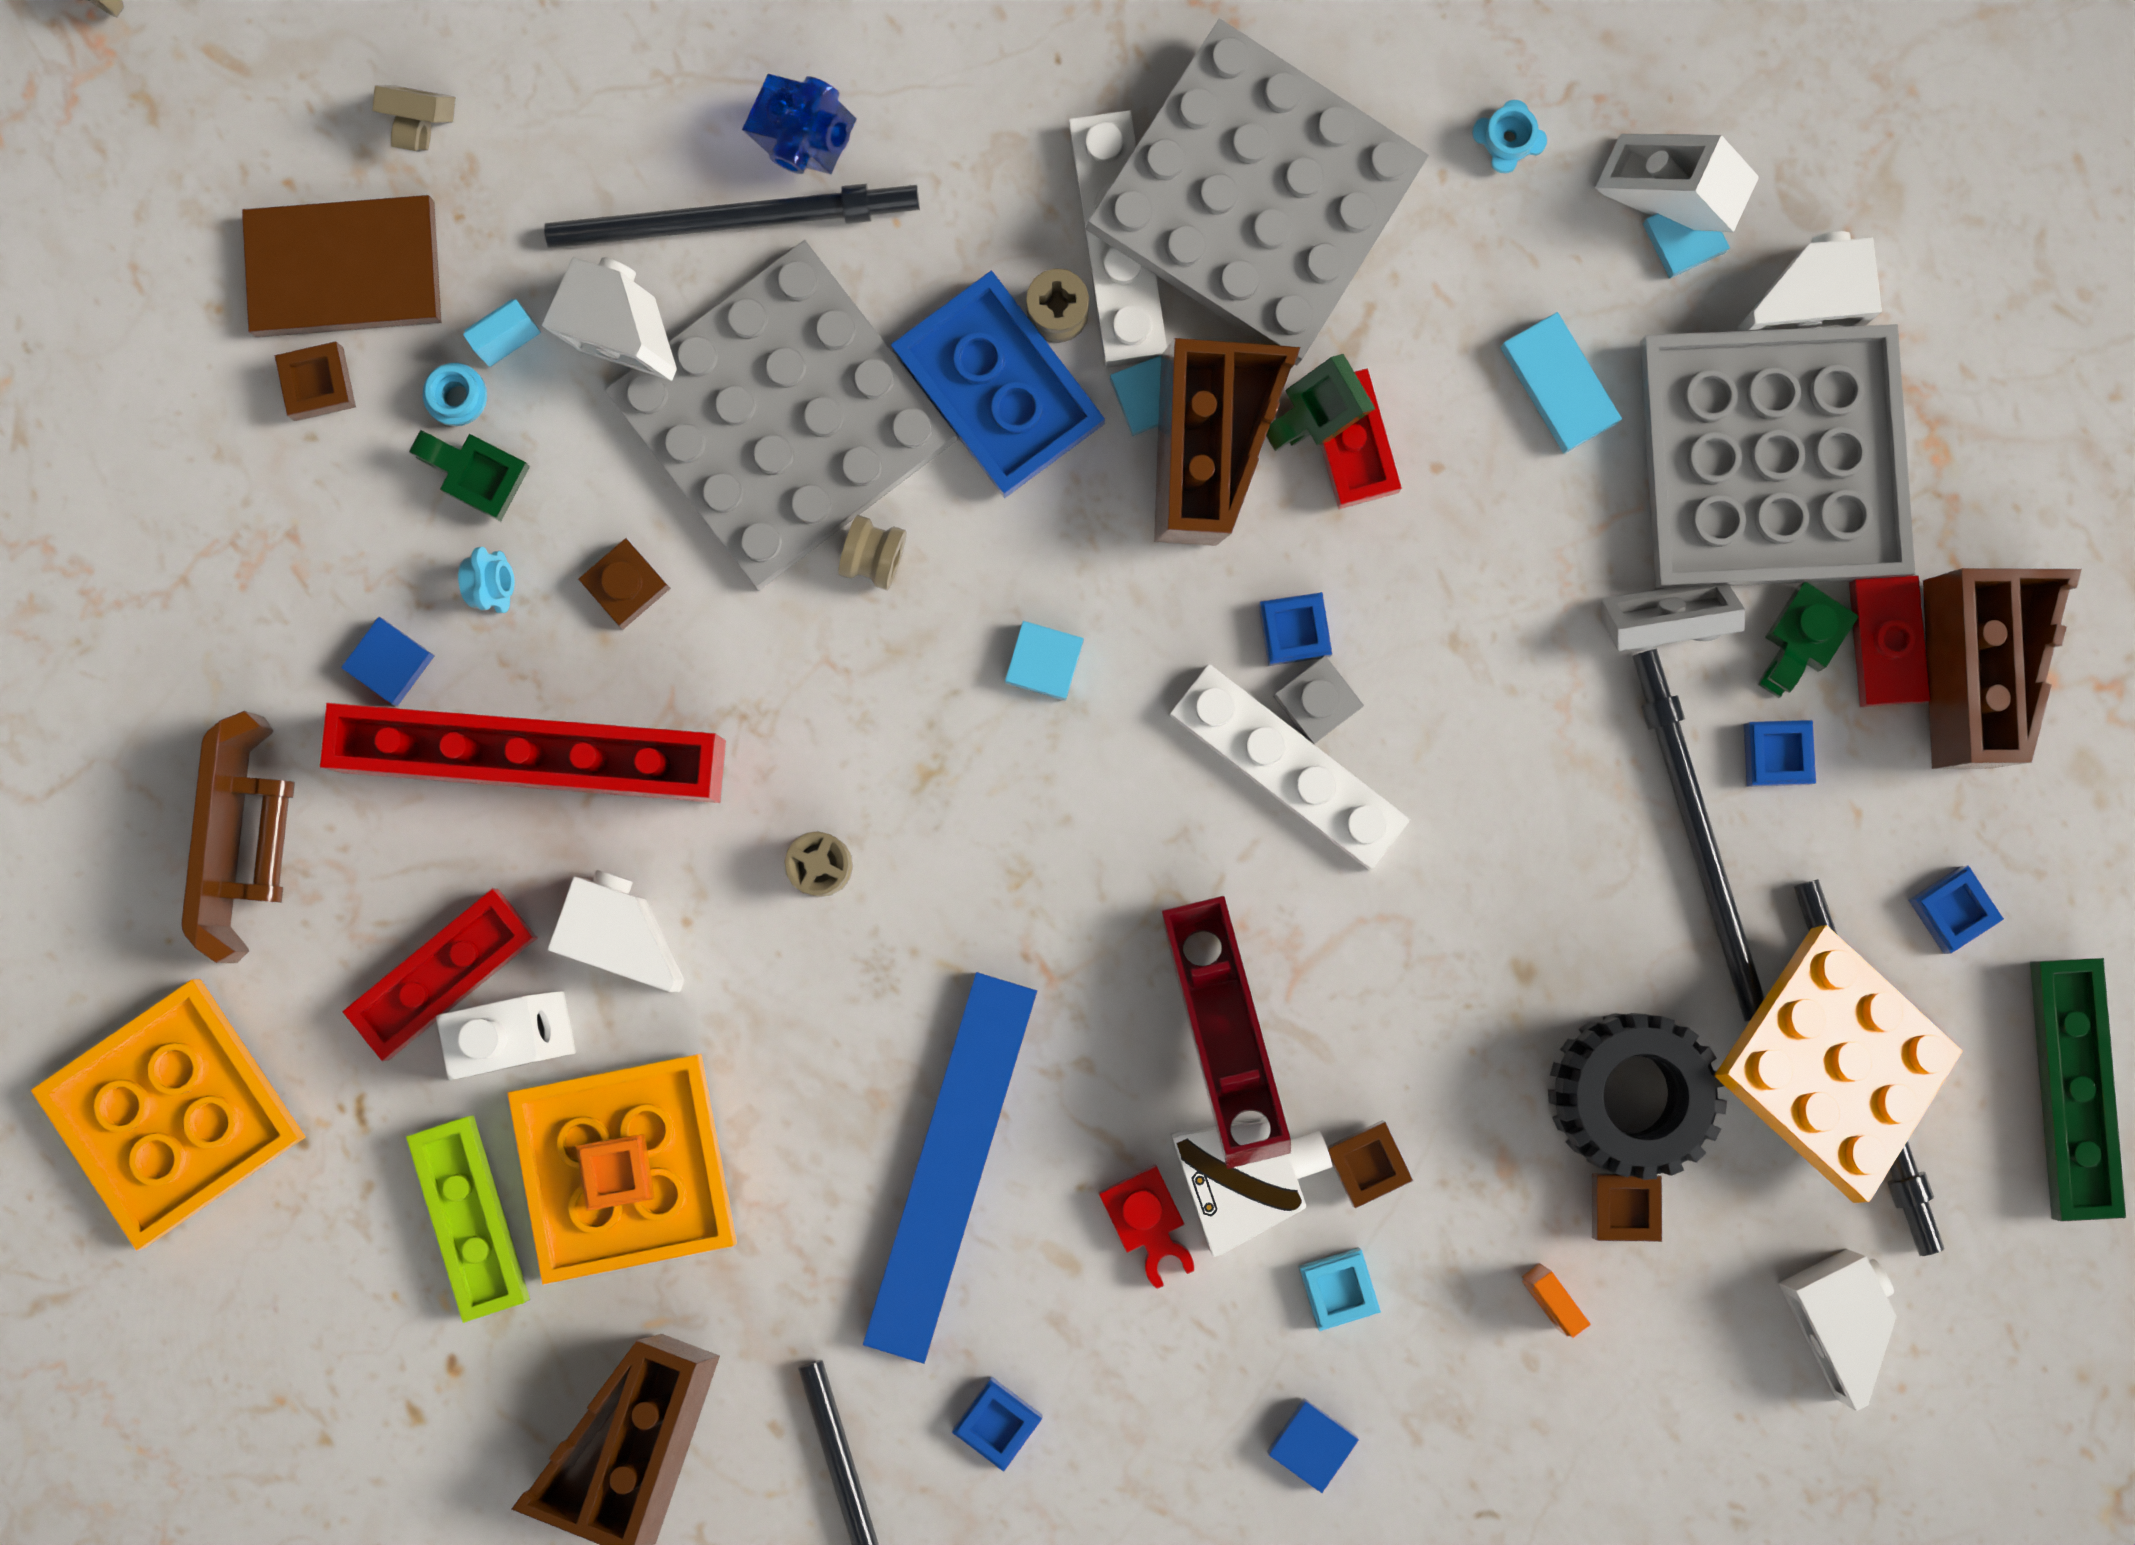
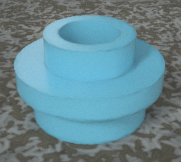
[422,363,487,427]

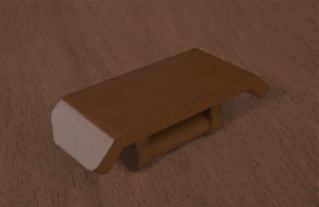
[181,711,295,963]

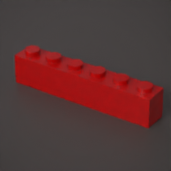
[320,703,726,803]

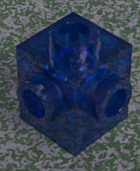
[742,74,857,175]

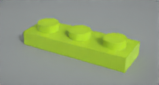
[406,1115,530,1323]

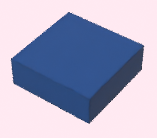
[1259,592,1332,666]
[341,617,435,707]
[1743,720,1816,787]
[1908,865,2004,954]
[952,1376,1043,1472]
[1267,1398,1359,1493]

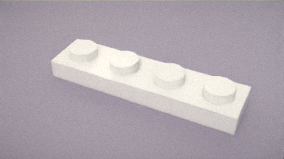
[1069,110,1167,368]
[1170,664,1411,871]

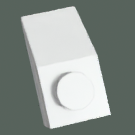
[1595,134,1759,232]
[1737,231,1882,331]
[542,257,677,381]
[548,870,684,992]
[1778,1249,1897,1411]

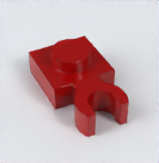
[1099,1164,1194,1289]

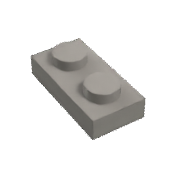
[1601,584,1745,651]

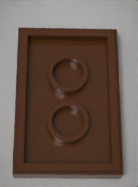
[242,195,442,337]

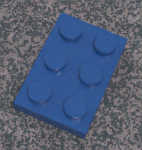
[891,270,1105,498]

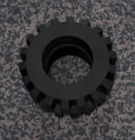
[1548,1013,1727,1180]

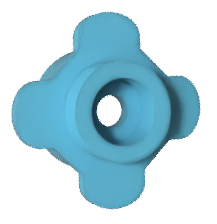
[1472,100,1547,174]
[458,547,515,613]

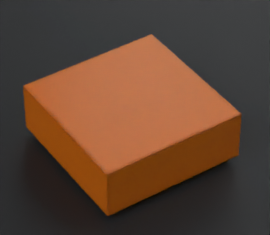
[576,1134,655,1211]
[1522,1263,1591,1338]

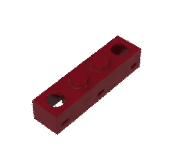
[1162,896,1291,1169]

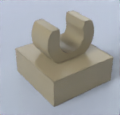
[372,85,456,151]

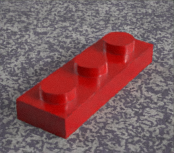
[342,888,538,1061]

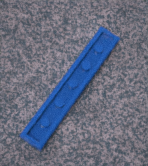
[863,972,1038,1364]

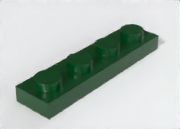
[2030,958,2126,1222]

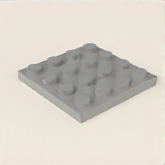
[1085,18,1429,366]
[605,240,958,591]
[1640,324,1915,589]

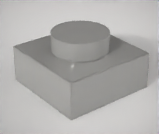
[1273,656,1364,744]

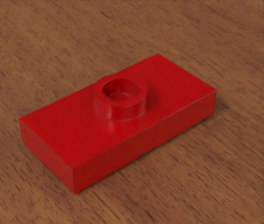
[1849,575,1930,707]

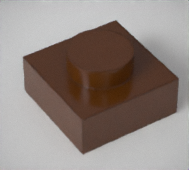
[274,341,356,421]
[578,538,671,630]
[1327,1120,1413,1208]
[1592,1173,1662,1242]

